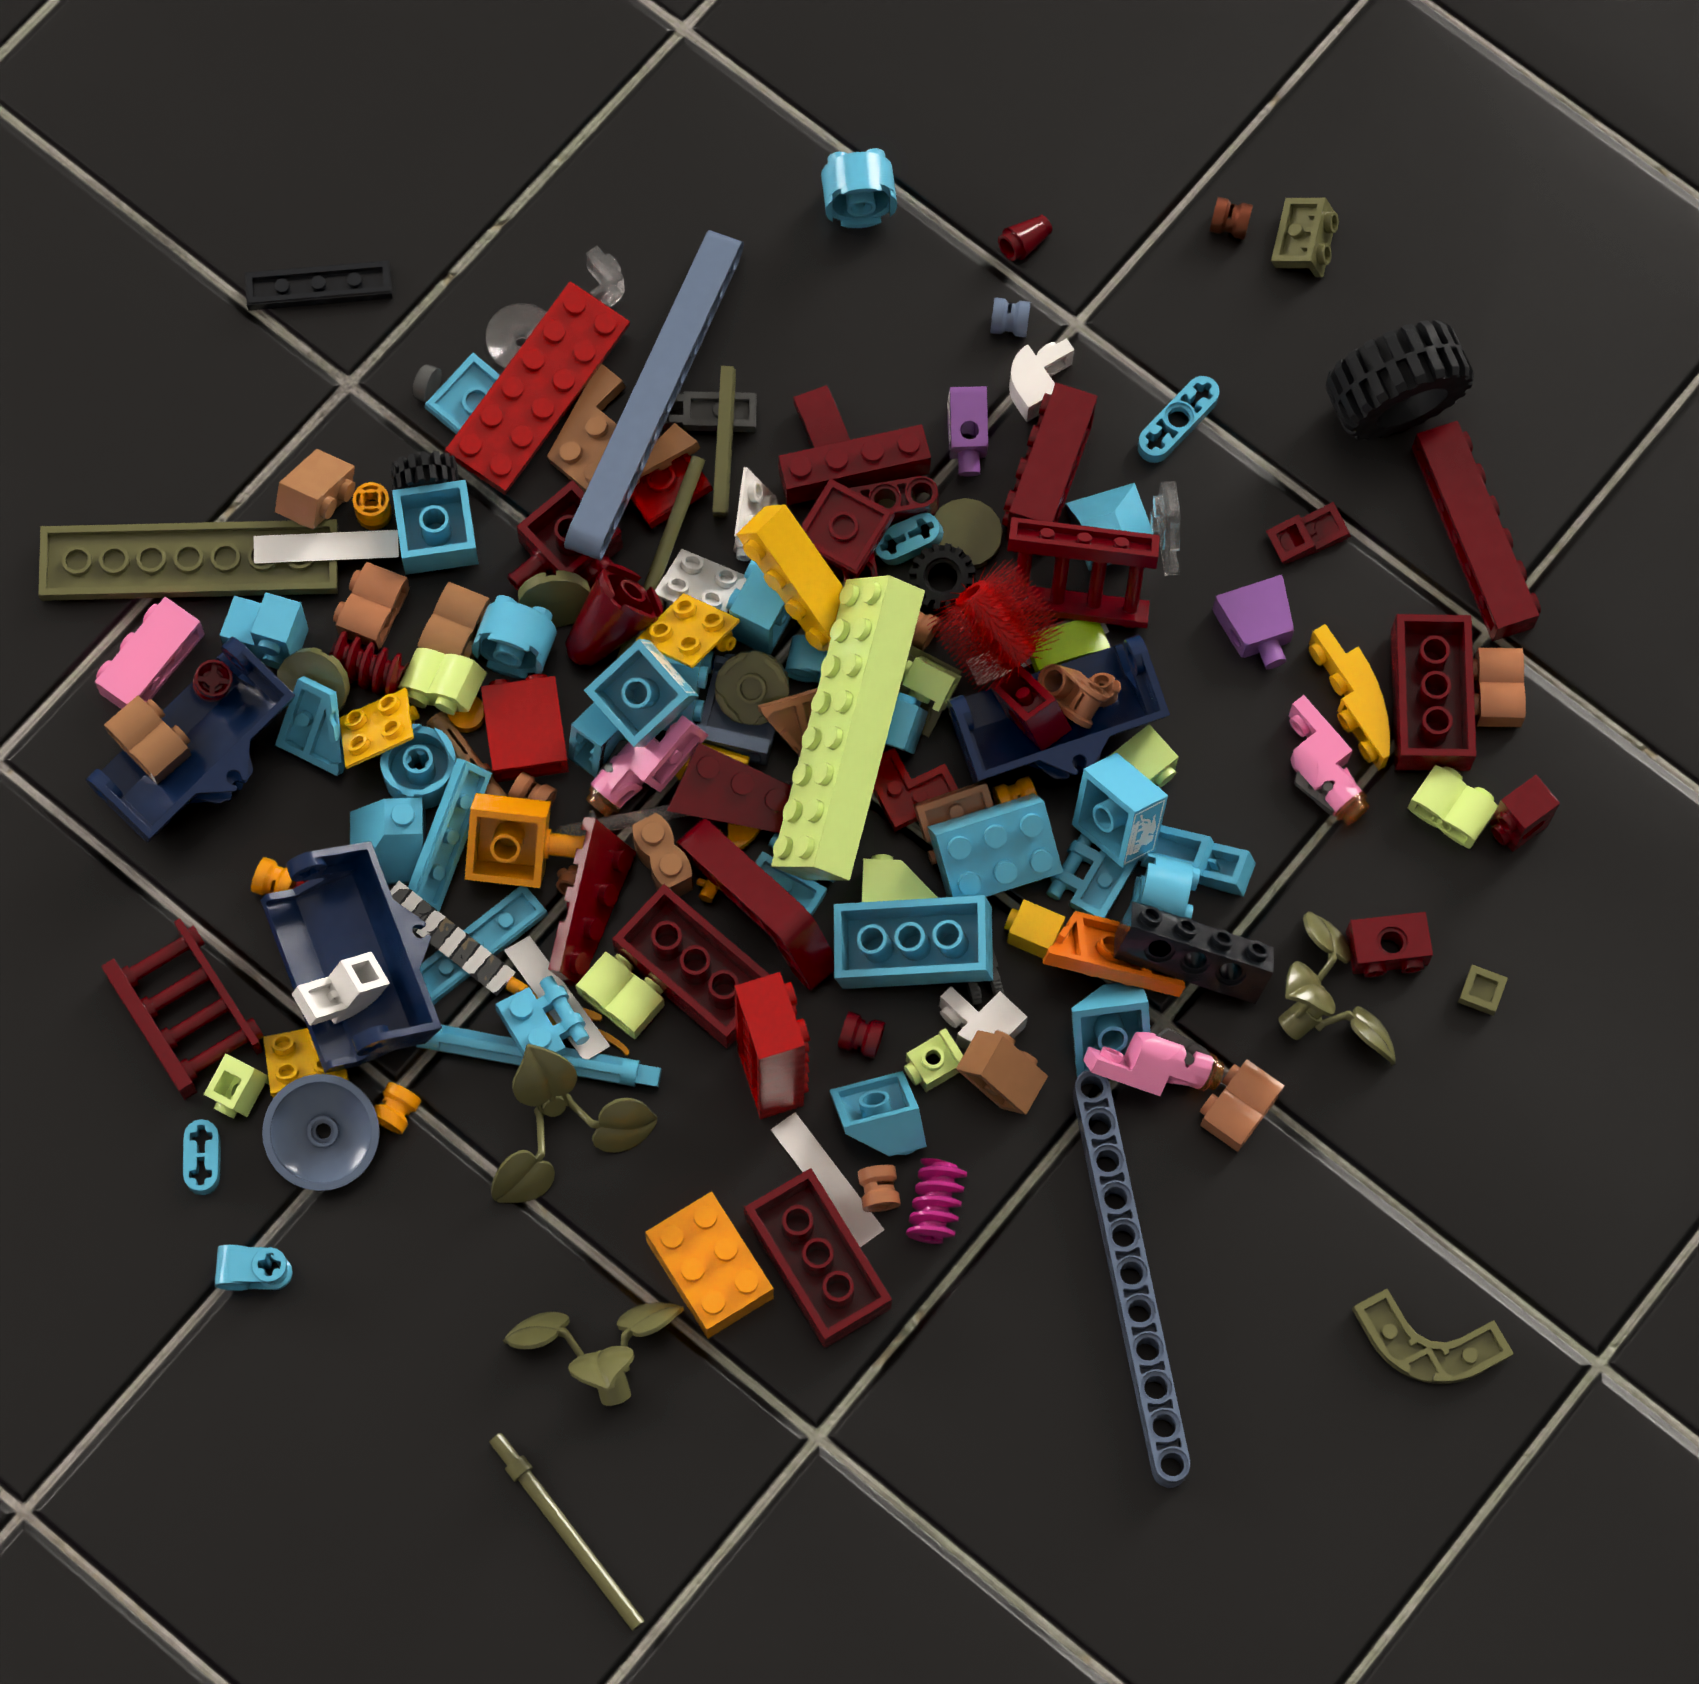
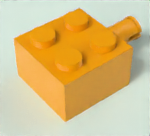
[465,793,585,888]

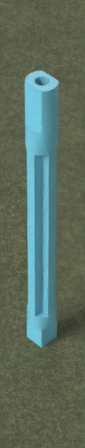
[416,1024,662,1088]

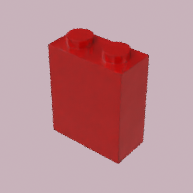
[481,674,569,782]

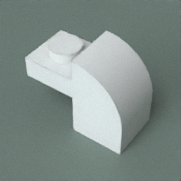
[1009,338,1074,422]
[292,952,390,1026]
[939,986,1028,1050]

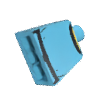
[567,703,628,777]

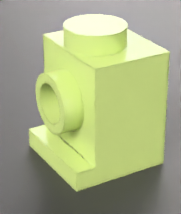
[902,656,962,712]
[904,1028,963,1092]
[204,1053,269,1119]

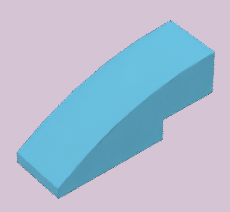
[1139,825,1256,897]

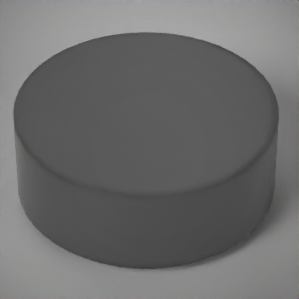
[413,364,442,402]

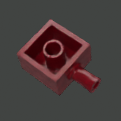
[507,480,623,591]

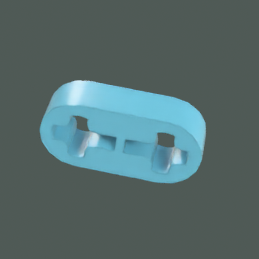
[875,513,944,565]
[183,1119,221,1195]

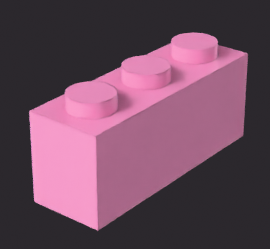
[95,597,205,709]

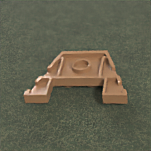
[547,364,700,492]

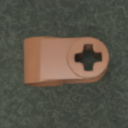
[1038,664,1110,729]

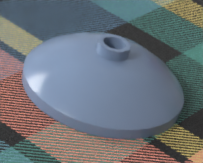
[262,1074,380,1191]

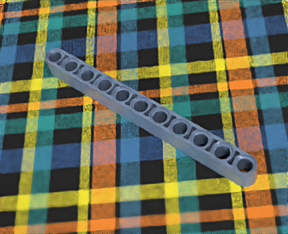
[564,230,744,560]
[1073,1070,1190,1488]

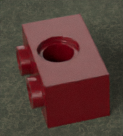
[991,665,1072,751]
[1489,775,1560,852]
[1346,912,1433,978]

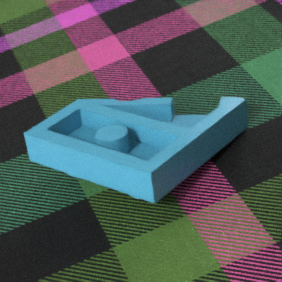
[275,676,345,776]

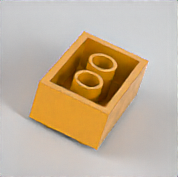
[645,1191,774,1339]

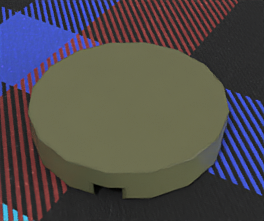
[929,498,1003,569]
[517,570,590,627]
[277,647,350,712]
[715,650,790,725]

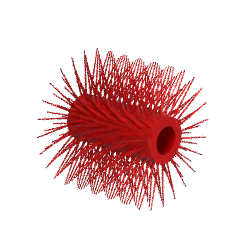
[927,559,1064,692]

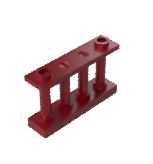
[1002,517,1160,629]
[101,918,264,1100]

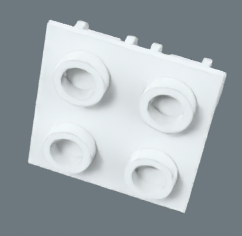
[733,467,778,561]
[655,549,747,613]

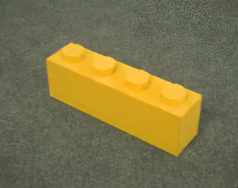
[736,504,843,651]

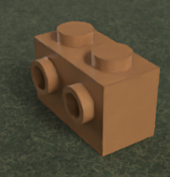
[275,449,355,529]
[956,1030,1048,1115]

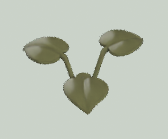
[1279,911,1396,1067]
[491,1044,658,1203]
[503,1302,684,1406]

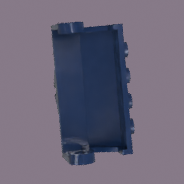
[946,635,1170,783]
[85,637,295,844]
[260,841,442,1073]

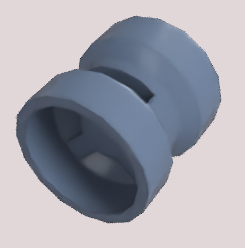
[990,298,1031,338]

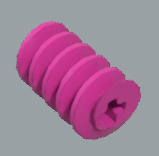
[906,1158,967,1244]

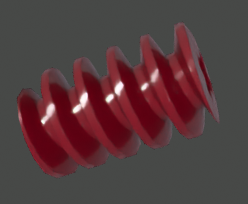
[329,631,410,695]

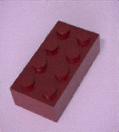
[1002,382,1098,540]
[1391,614,1476,771]
[612,884,770,1049]
[744,1168,892,1349]

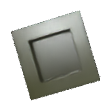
[1458,964,1508,1016]

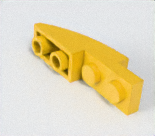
[1309,624,1390,771]

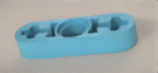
[1138,376,1219,463]

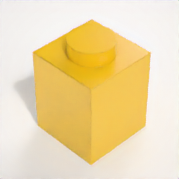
[1004,899,1066,958]

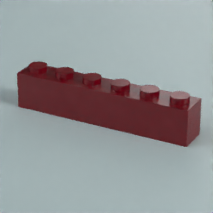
[1412,420,1541,642]

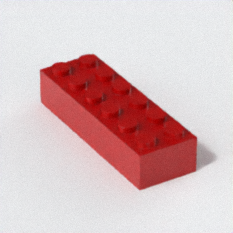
[734,972,810,1120]

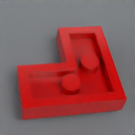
[873,747,959,831]

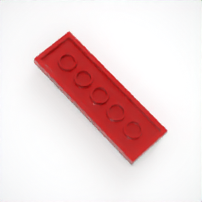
[445,281,630,495]

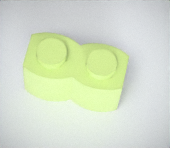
[398,648,487,715]
[1407,765,1498,849]
[576,951,665,1039]

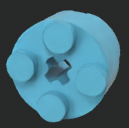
[821,148,897,228]
[471,595,557,679]
[380,724,457,809]
[1130,853,1200,919]

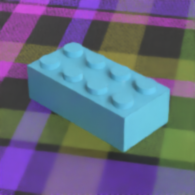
[834,895,993,989]

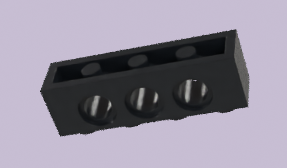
[1114,901,1274,1004]

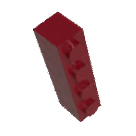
[778,424,931,505]

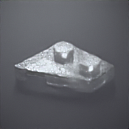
[1150,481,1181,576]

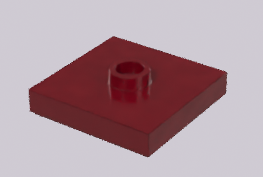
[801,478,895,578]

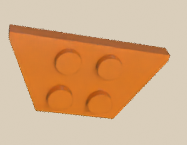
[1043,911,1186,997]

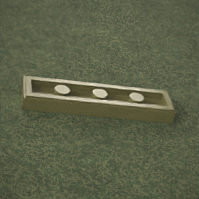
[713,366,736,518]

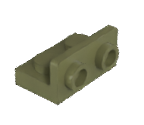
[1271,198,1339,277]

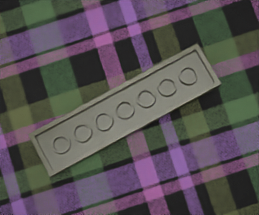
[38,519,338,601]

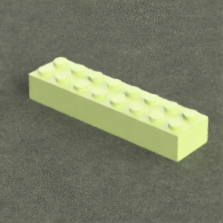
[771,575,925,881]

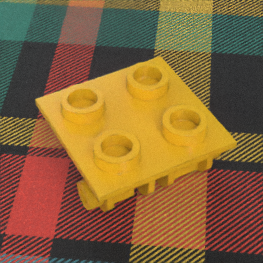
[636,593,740,669]
[339,688,420,769]
[263,1028,349,1098]

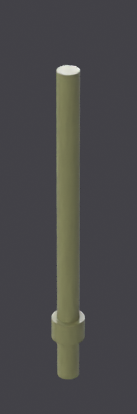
[615,456,705,661]
[489,1433,645,1631]

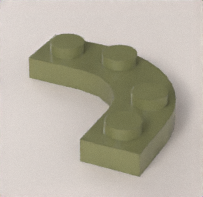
[1352,1288,1514,1384]

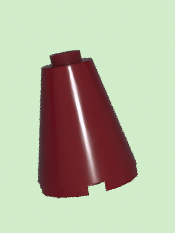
[565,563,663,666]

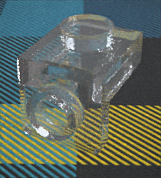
[586,246,625,307]

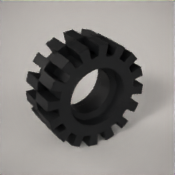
[390,451,459,490]
[909,543,976,613]

